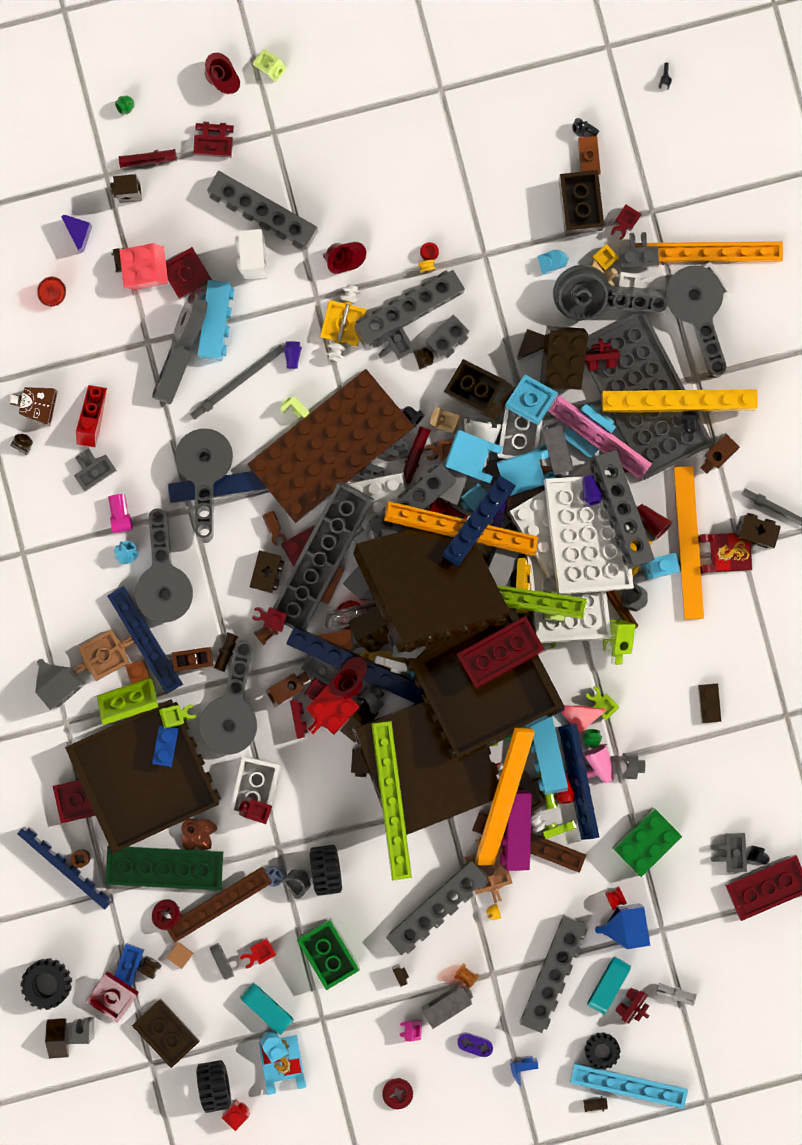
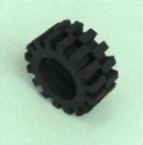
[585,1032,621,1070]

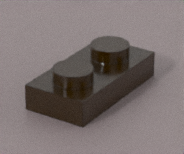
[698,683,722,723]

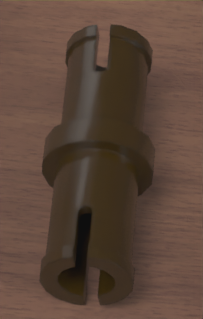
[213,632,239,672]

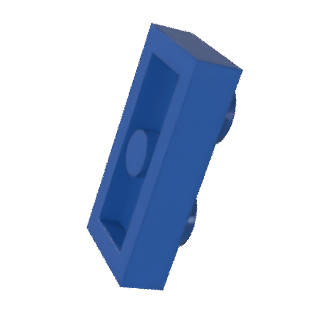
[152,725,178,767]
[115,943,145,987]

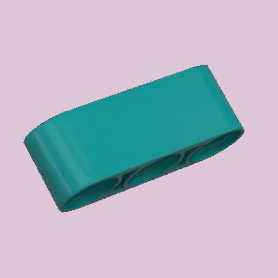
[587,956,631,1015]
[240,982,294,1035]

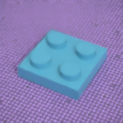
[505,375,558,425]

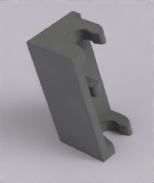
[69,1017,94,1044]

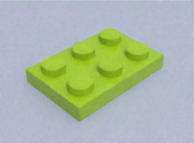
[97,677,159,725]

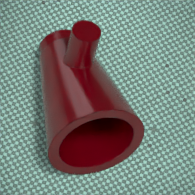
[637,504,673,541]

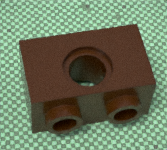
[171,647,214,672]

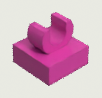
[399,1019,422,1042]

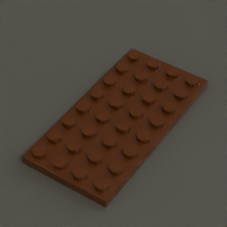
[247,369,414,524]

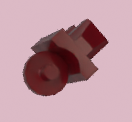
[585,338,620,370]
[615,988,650,1024]

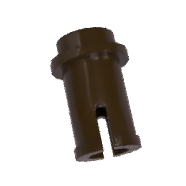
[111,248,124,273]
[583,1096,608,1112]

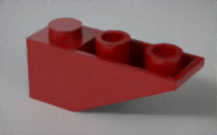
[76,385,107,447]

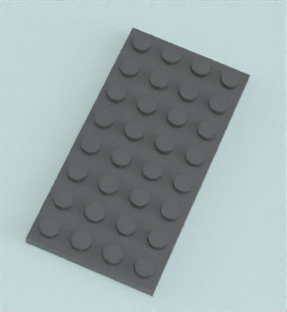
[585,311,714,480]

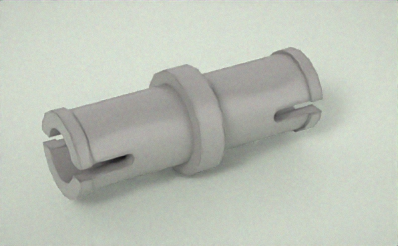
[656,983,697,1006]

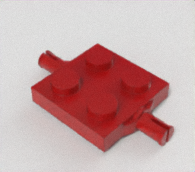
[306,681,360,735]

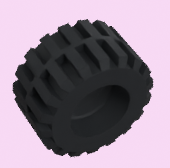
[310,844,342,896]
[20,958,72,1010]
[196,1060,231,1113]

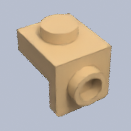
[429,406,463,435]

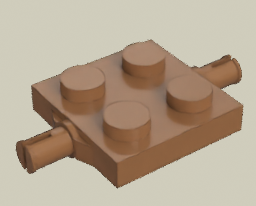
[73,629,135,681]
[464,838,512,903]

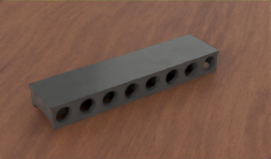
[273,481,374,630]

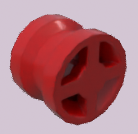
[605,886,627,910]

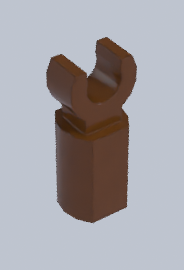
[262,511,286,546]

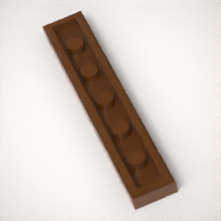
[472,813,586,873]
[167,866,272,943]

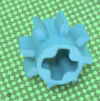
[114,541,139,564]

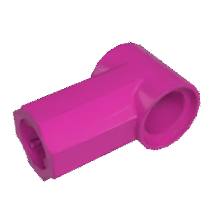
[108,494,133,534]

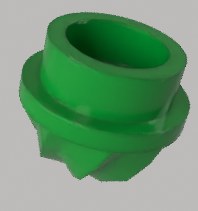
[115,95,134,115]
[583,729,602,748]

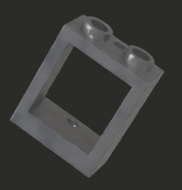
[542,422,573,477]
[422,983,473,1029]

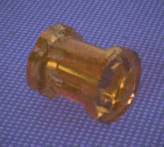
[454,963,479,989]

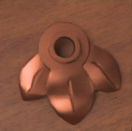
[181,818,218,850]

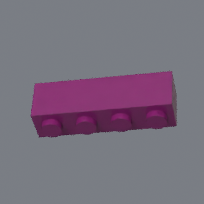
[500,790,531,871]

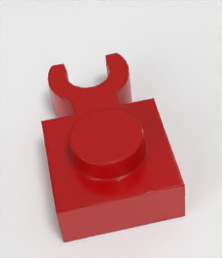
[240,938,277,969]

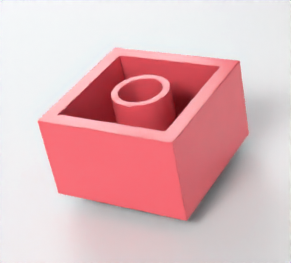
[120,243,168,290]

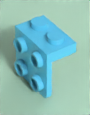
[564,404,616,458]

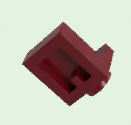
[239,796,272,824]

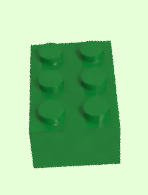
[612,808,682,877]
[297,918,360,990]

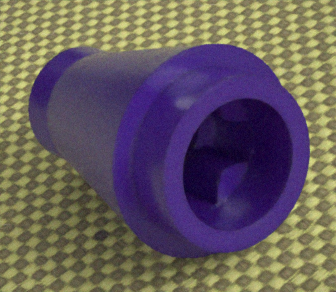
[283,341,302,369]
[582,475,603,506]

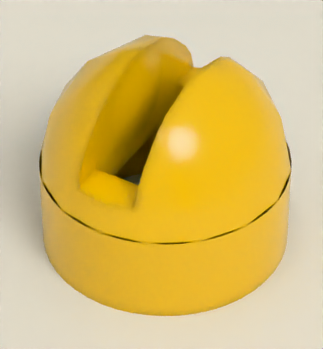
[486,904,501,920]

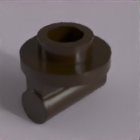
[413,347,434,370]
[10,434,33,455]

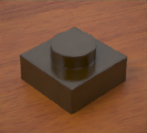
[392,964,409,987]

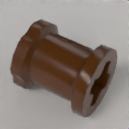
[254,627,279,645]
[71,849,91,868]

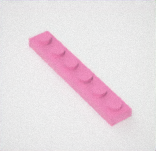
[548,395,652,480]

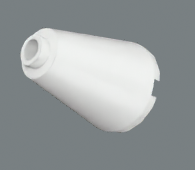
[464,417,502,468]

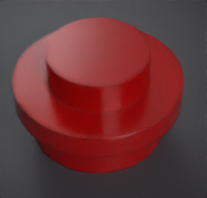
[420,242,439,261]

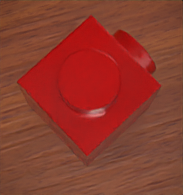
[222,1099,250,1131]

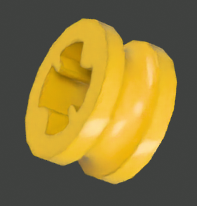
[418,260,436,274]

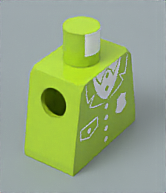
[603,619,635,665]

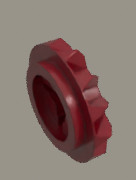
[152,899,181,931]
[382,1078,413,1110]

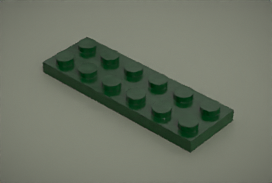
[105,845,224,891]

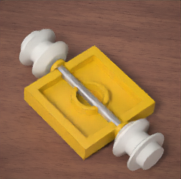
[320,285,366,362]

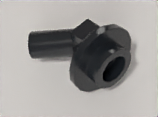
[572,118,599,137]

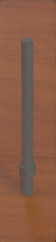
[190,345,284,420]
[741,488,802,526]

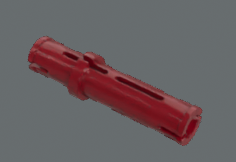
[118,149,177,168]
[403,426,431,484]

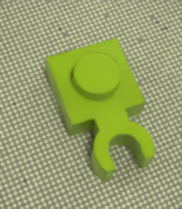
[585,686,620,720]
[159,704,196,729]
[542,820,576,839]

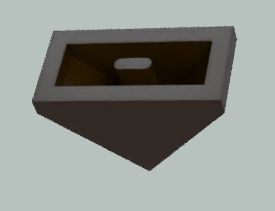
[517,329,545,360]
[340,701,379,743]
[45,1018,69,1059]

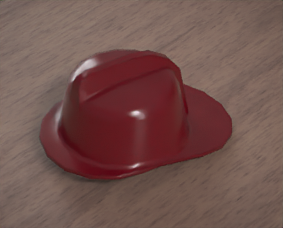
[205,52,240,94]
[323,242,367,274]
[329,657,367,699]

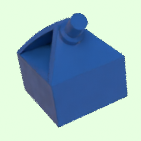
[595,903,651,949]

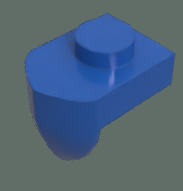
[510,1056,539,1086]

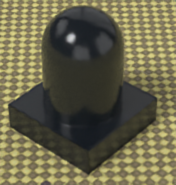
[403,406,425,427]
[682,414,699,434]
[747,845,770,865]

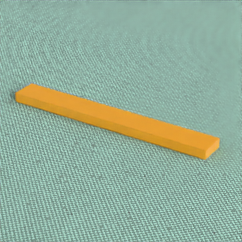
[635,241,783,263]
[673,466,704,620]
[384,501,538,556]
[474,728,535,865]

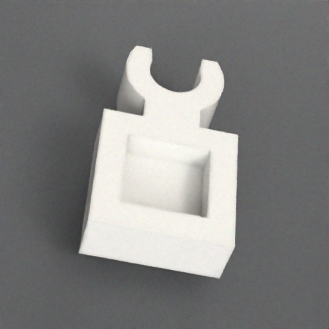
[617,271,652,289]
[374,655,407,674]

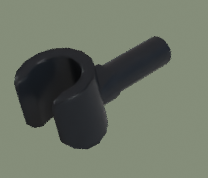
[658,62,672,90]

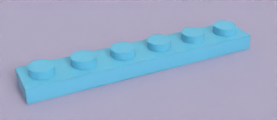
[570,1063,688,1109]

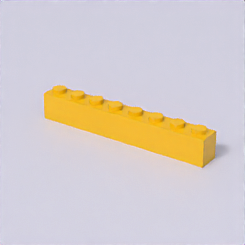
[601,389,758,413]

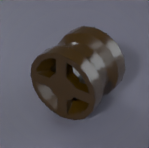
[138,956,162,979]

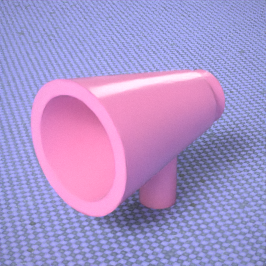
[583,743,614,783]

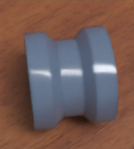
[266,866,284,887]

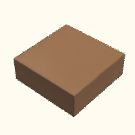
[167,942,194,969]

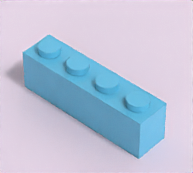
[198,280,235,361]
[529,717,568,795]

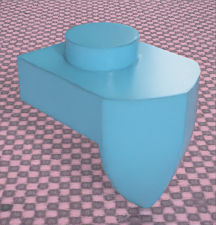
[537,250,569,274]
[261,1031,289,1063]

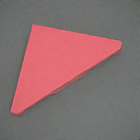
[560,705,606,733]

